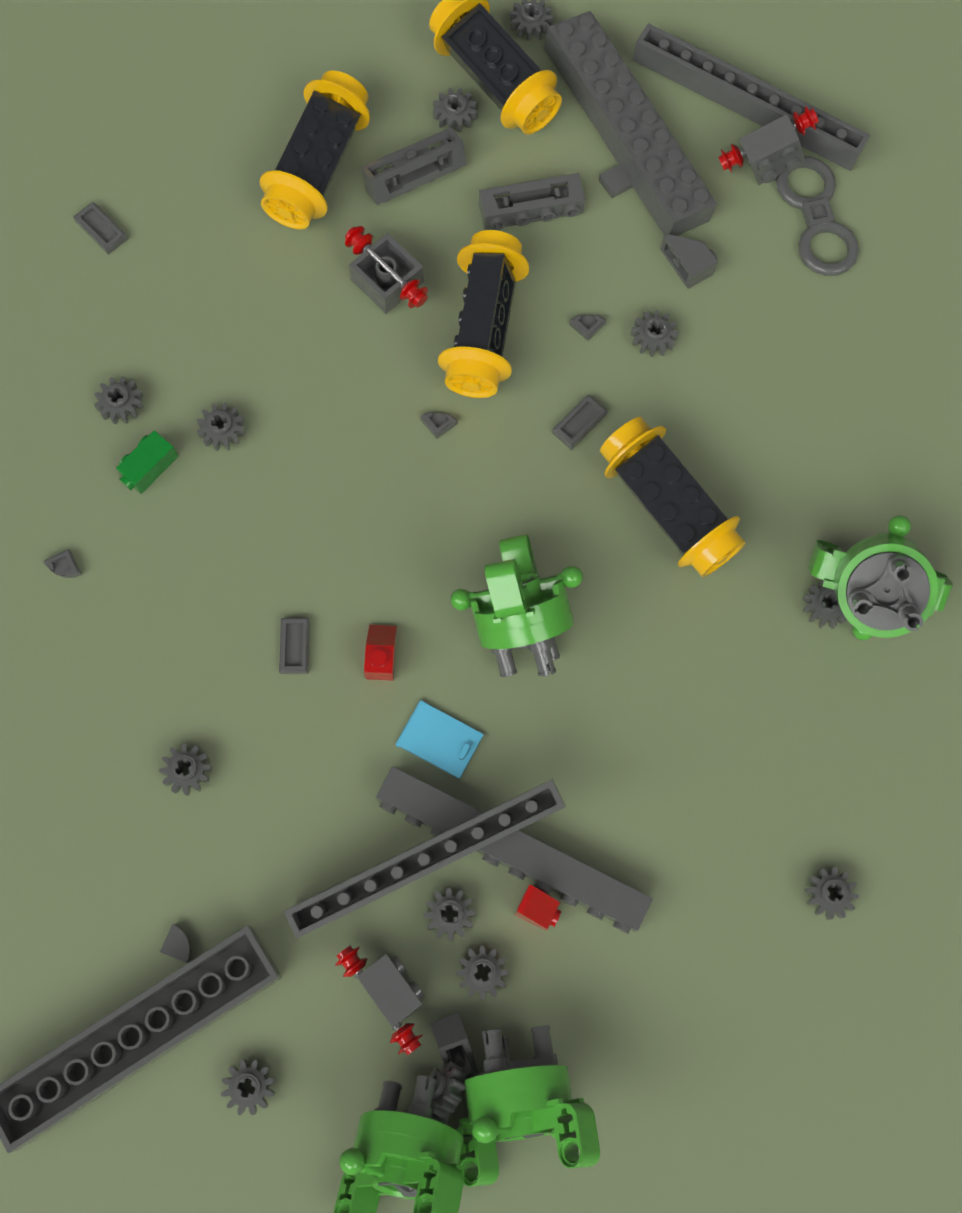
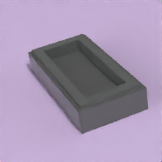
[598,164,633,198]
[73,202,128,255]
[552,395,608,450]
[279,618,310,674]

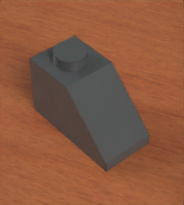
[660,234,718,289]
[431,1012,479,1084]

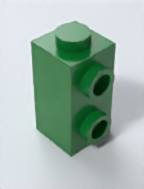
[116,430,179,494]

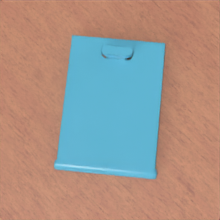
[395,700,484,779]

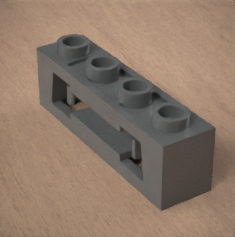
[361,127,467,205]
[478,173,585,230]

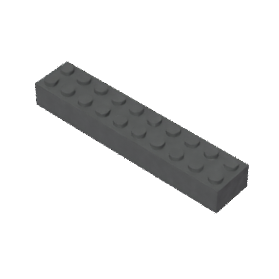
[544,11,717,236]
[0,925,282,1153]

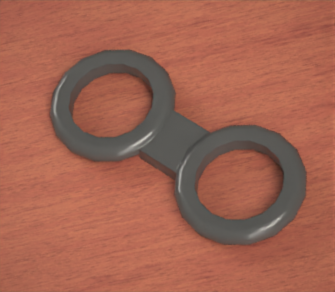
[776,156,859,276]

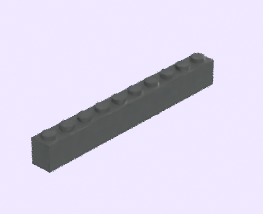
[633,23,870,171]
[376,766,653,934]
[284,779,566,939]

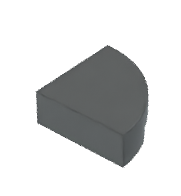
[569,315,606,341]
[420,412,458,439]
[43,549,82,578]
[160,924,191,963]

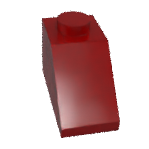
[364,624,397,681]
[515,885,562,931]

